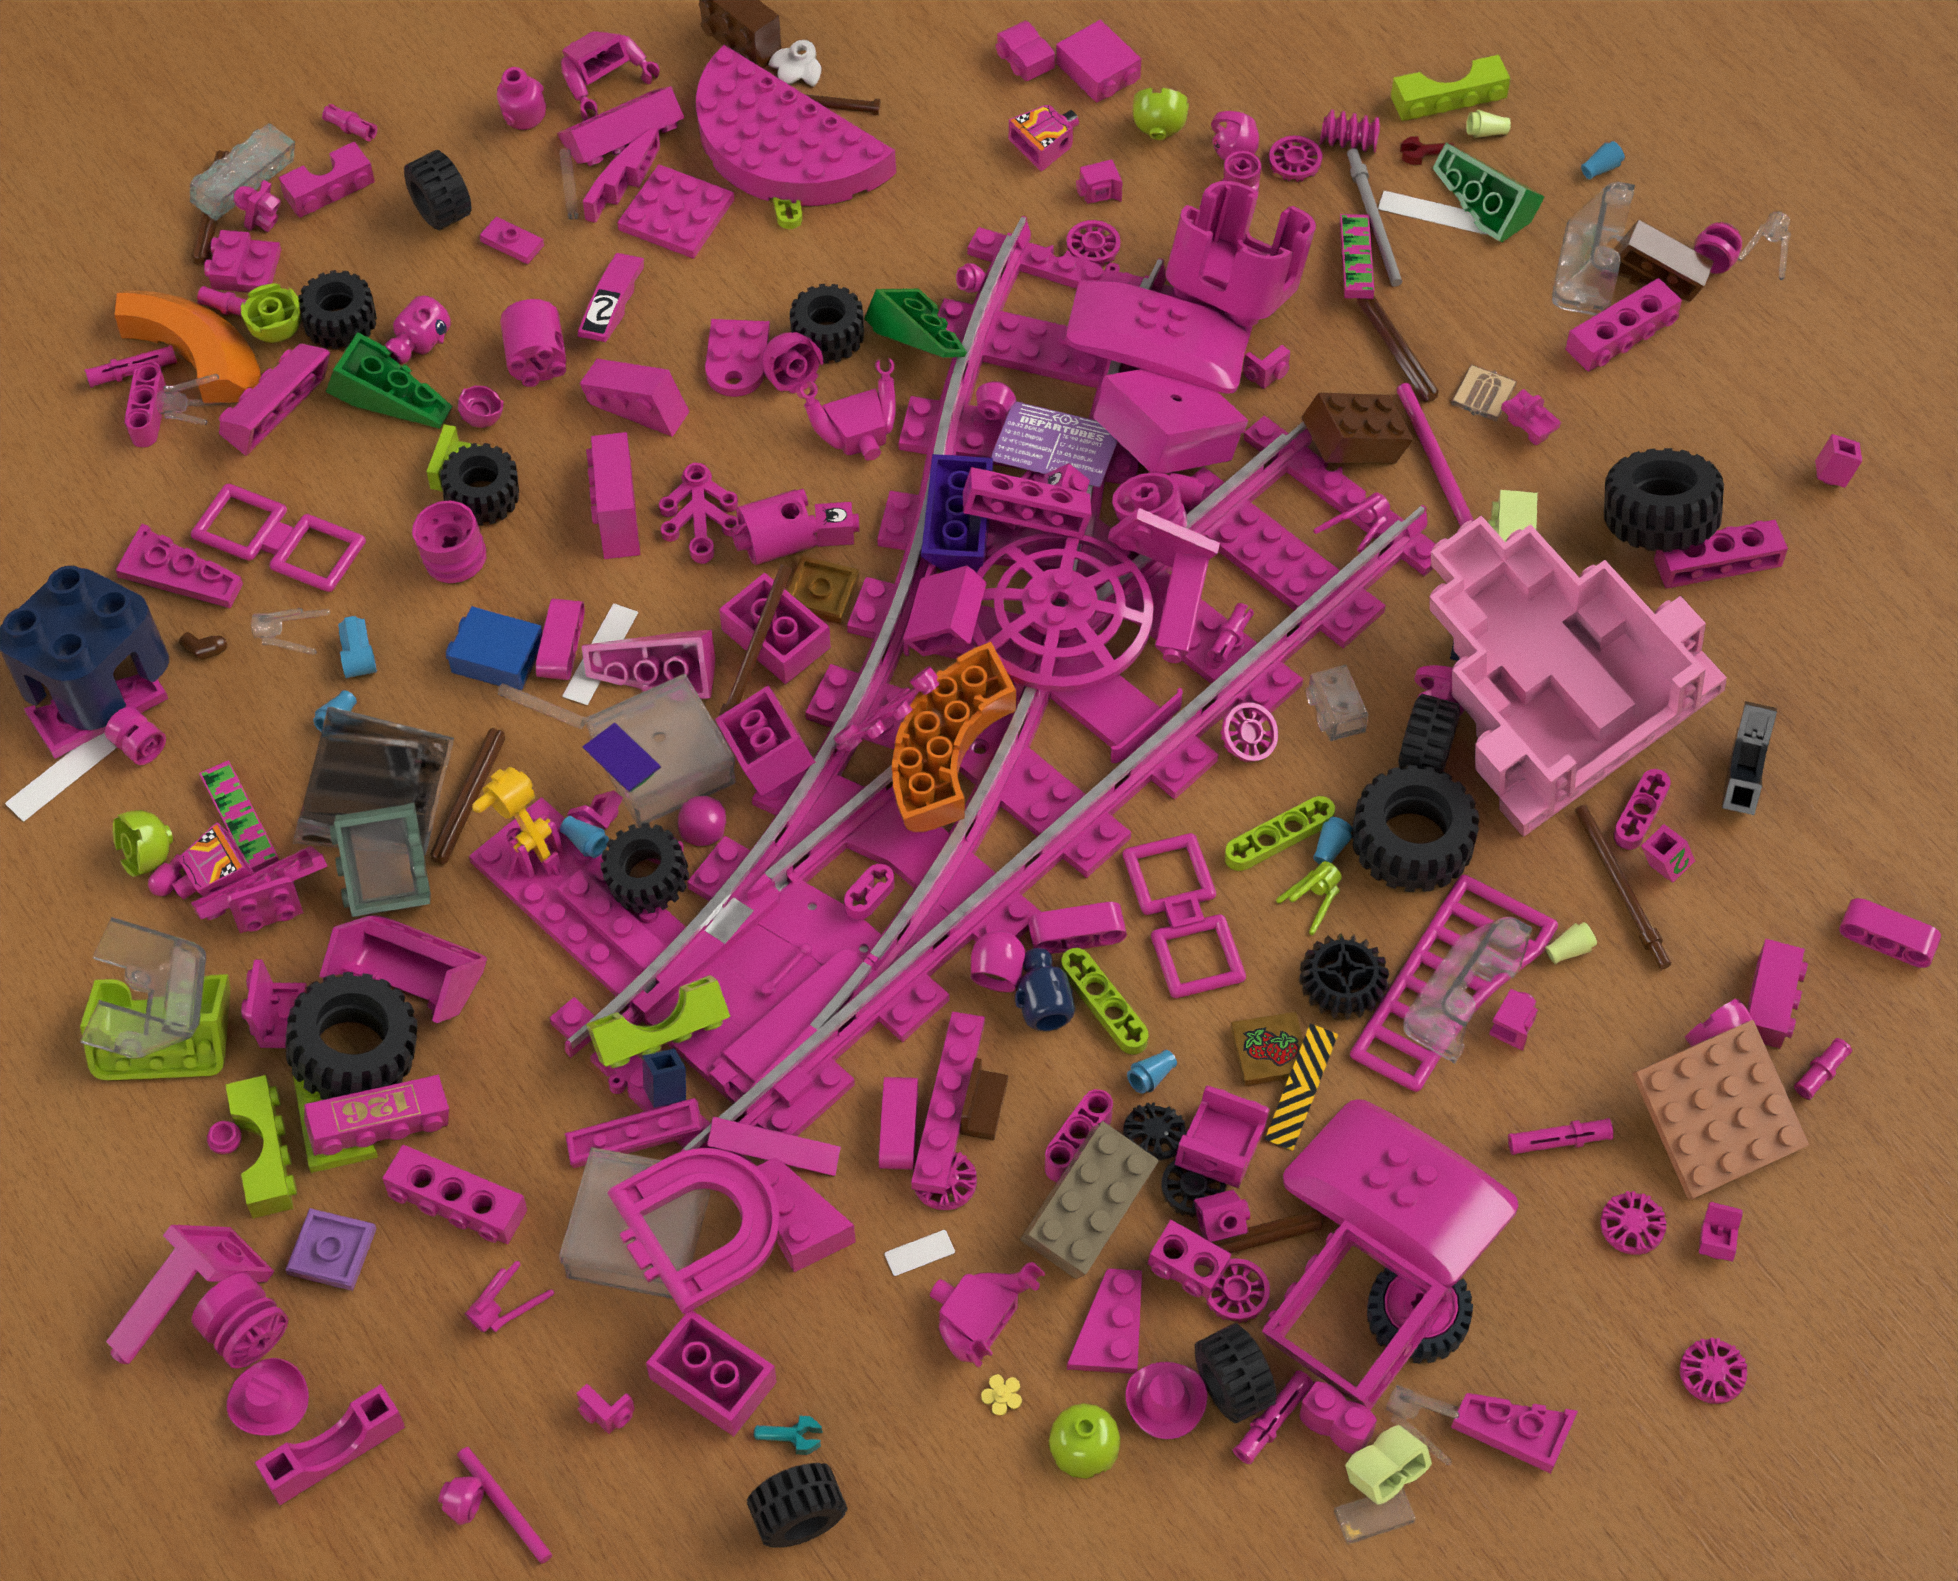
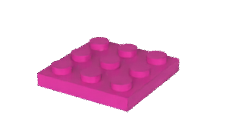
[617,164,734,259]

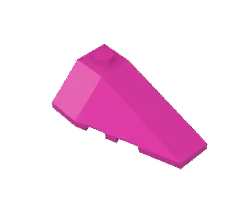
[582,630,716,700]

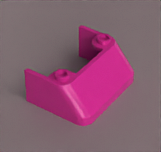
[319,915,487,1023]

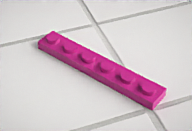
[911,1011,985,1195]

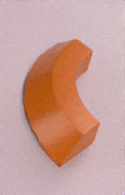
[114,290,261,403]

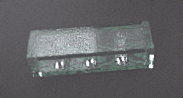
[190,123,295,221]

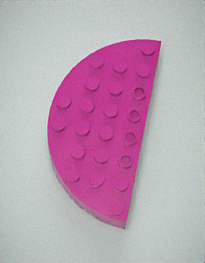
[696,45,896,206]

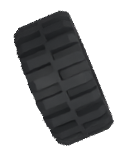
[1604,448,1724,552]
[1352,765,1479,892]
[285,972,418,1100]

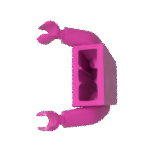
[561,31,659,120]
[796,358,896,461]
[930,1262,1045,1367]

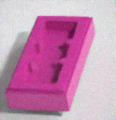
[480,217,544,264]

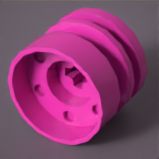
[412,500,486,583]
[191,1272,289,1369]

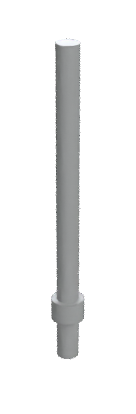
[1347,148,1402,287]

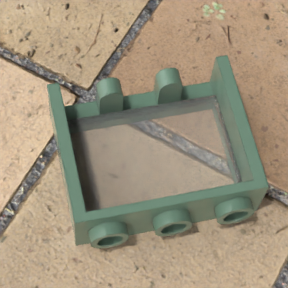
[330,802,431,917]

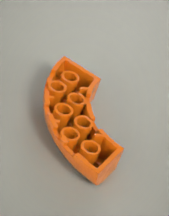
[892,642,1016,832]

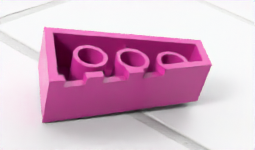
[586,432,641,559]

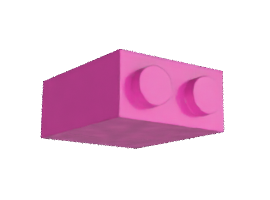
[1056,19,1142,103]
[903,566,987,657]

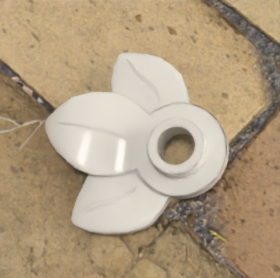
[768,40,821,87]

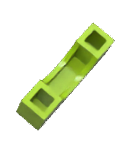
[1391,55,1511,121]
[586,975,731,1068]
[225,1075,297,1218]

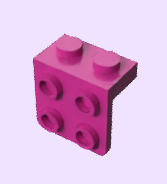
[227,877,303,934]
[241,959,307,1048]

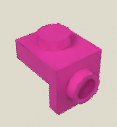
[1243,345,1290,389]
[567,790,623,830]
[1698,1202,1743,1262]
[576,1384,634,1434]

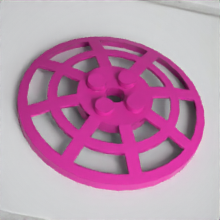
[971,532,1153,692]

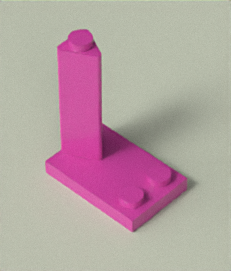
[1108,508,1220,663]
[106,1225,275,1364]

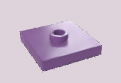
[286,1208,376,1291]

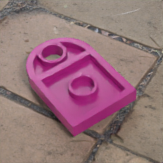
[705,319,770,397]

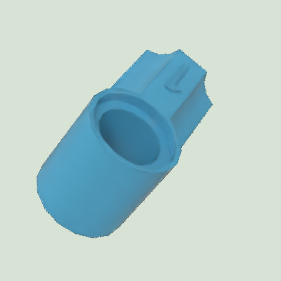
[338,616,377,678]

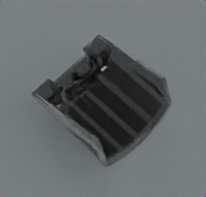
[293,707,454,856]

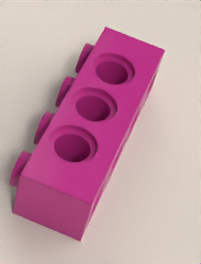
[1565,278,1682,372]
[963,467,1092,539]
[1654,520,1788,589]
[382,1144,527,1245]

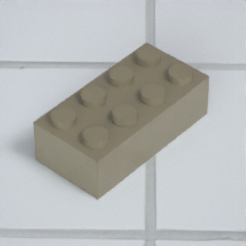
[1020,1121,1159,1279]

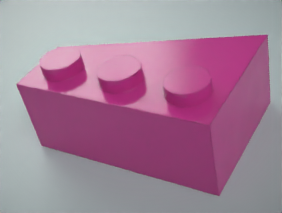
[756,1157,856,1272]

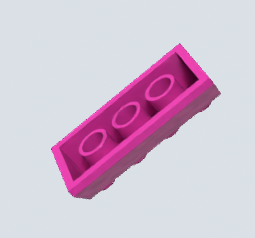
[557,86,684,166]
[219,344,330,456]

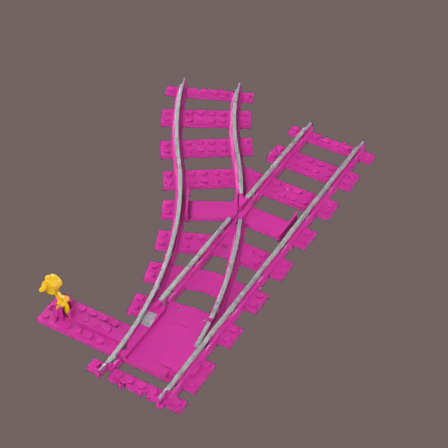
[469,216,1436,1167]

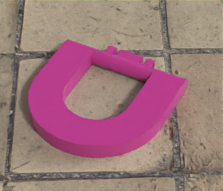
[607,1148,779,1314]

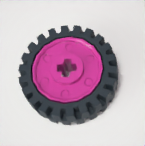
[1367,1267,1473,1364]

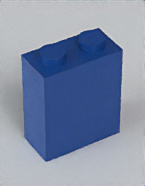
[446,606,542,692]

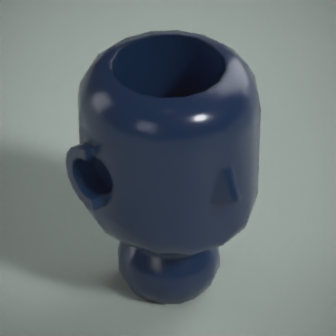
[1015,948,1075,1032]

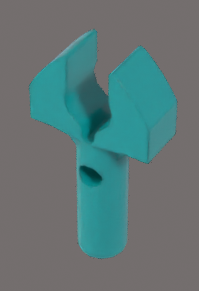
[753,1415,822,1455]

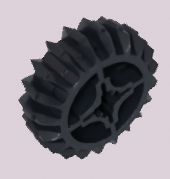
[1299,933,1389,1020]

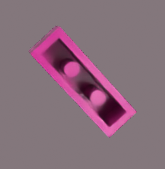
[1747,939,1808,1048]

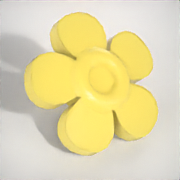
[981,1375,1022,1416]

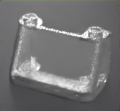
[1552,182,1635,315]
[1403,917,1532,1064]

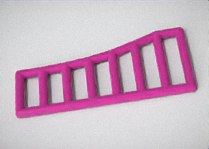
[1350,875,1558,1092]

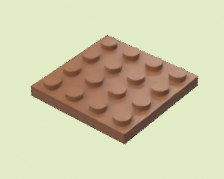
[1632,1020,1809,1199]

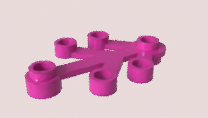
[659,463,739,564]
[833,666,939,752]

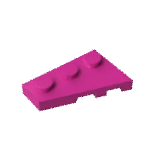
[1067,1269,1142,1374]
[1451,1393,1578,1474]

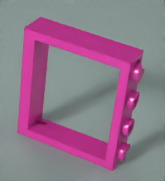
[1262,1220,1452,1410]

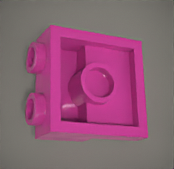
[204,230,281,292]

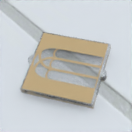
[1451,364,1517,422]

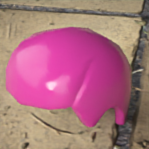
[458,385,504,428]
[678,796,726,846]

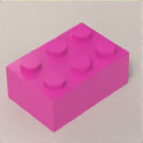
[719,573,831,684]
[715,685,816,797]
[646,1310,777,1437]

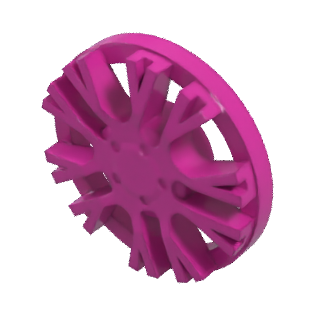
[1269,136,1322,182]
[1066,220,1120,266]
[1220,702,1278,762]
[914,1152,977,1210]
[1600,1191,1666,1255]
[1206,1258,1270,1323]
[1680,1338,1747,1404]

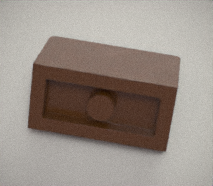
[961,1058,1008,1140]

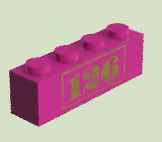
[304,1074,449,1156]

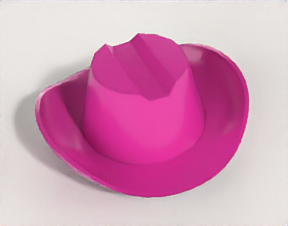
[227,1358,309,1436]
[1125,1362,1207,1439]

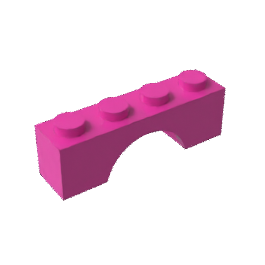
[255,1384,405,1505]

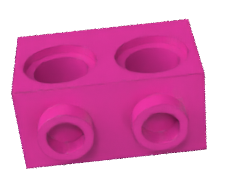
[1148,1220,1232,1299]

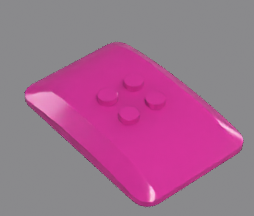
[1065,280,1247,394]
[1283,1099,1518,1288]

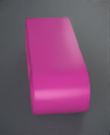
[125,361,167,448]
[536,598,585,680]
[1839,898,1941,968]
[1028,902,1127,954]
[879,1077,918,1170]
[1045,1089,1113,1182]

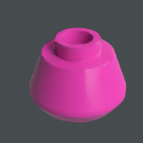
[976,381,1016,420]
[439,1477,484,1525]

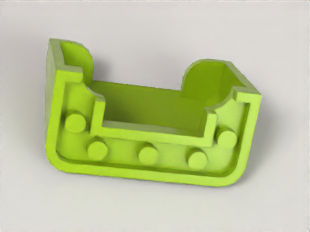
[80,974,231,1080]

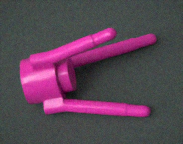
[1313,492,1390,552]
[465,1261,554,1333]

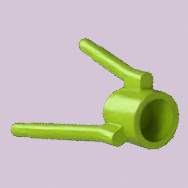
[1276,861,1342,935]

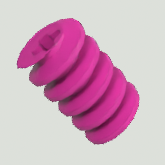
[1320,109,1380,154]

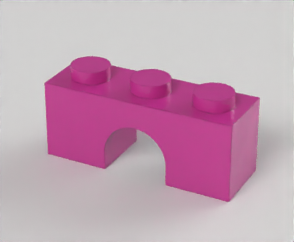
[278,142,375,218]

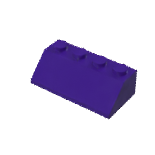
[921,454,993,579]

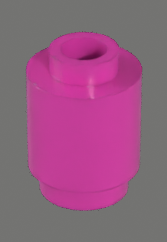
[1170,472,1206,509]

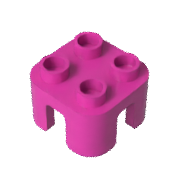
[1165,181,1316,326]

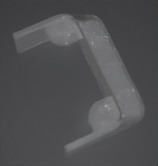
[80,917,206,1058]

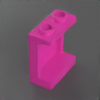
[1175,1085,1270,1189]

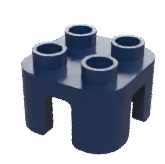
[0,566,169,730]

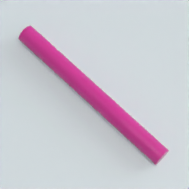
[457,1447,552,1564]

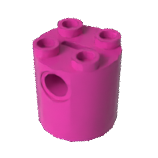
[500,299,566,387]
[731,488,819,566]

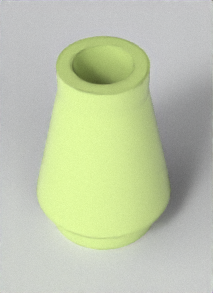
[1466,110,1510,138]
[1545,922,1597,964]

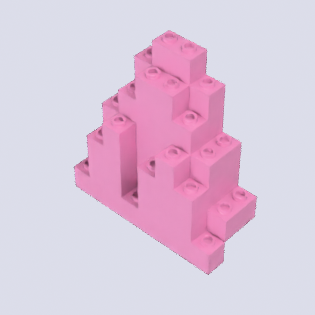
[1429,516,1727,837]

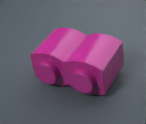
[996,20,1055,81]
[1299,1381,1377,1454]

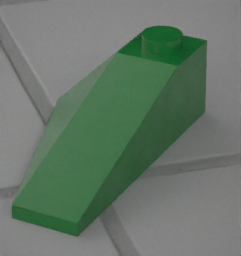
[1433,143,1545,242]
[864,288,967,358]
[326,332,453,429]

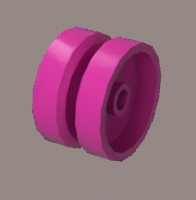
[1112,472,1188,528]

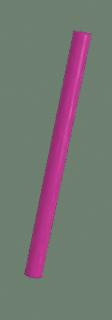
[1396,383,1474,527]

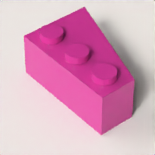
[579,359,690,437]

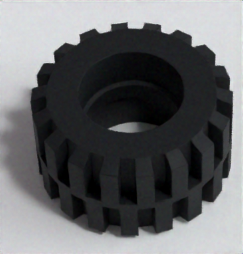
[404,150,471,230]
[298,270,377,350]
[790,284,864,363]
[440,443,519,525]
[1398,694,1460,774]
[601,823,689,914]
[1195,1323,1276,1424]
[747,1463,847,1548]

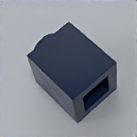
[642,1048,686,1108]

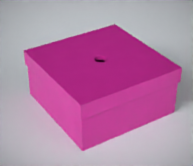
[1093,369,1248,474]

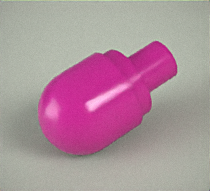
[148,854,183,896]

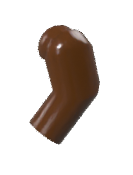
[179,632,227,659]

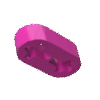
[844,864,895,920]

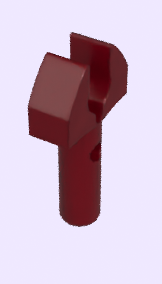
[1400,136,1455,165]

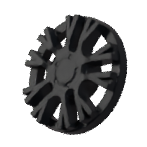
[1123,1102,1187,1160]
[1161,1159,1226,1218]

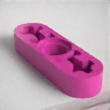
[1613,769,1671,850]

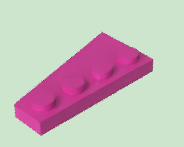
[115,523,243,608]
[24,674,168,759]
[191,846,328,920]

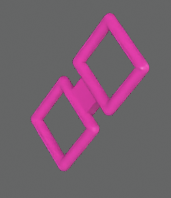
[191,483,366,592]
[1122,833,1246,998]

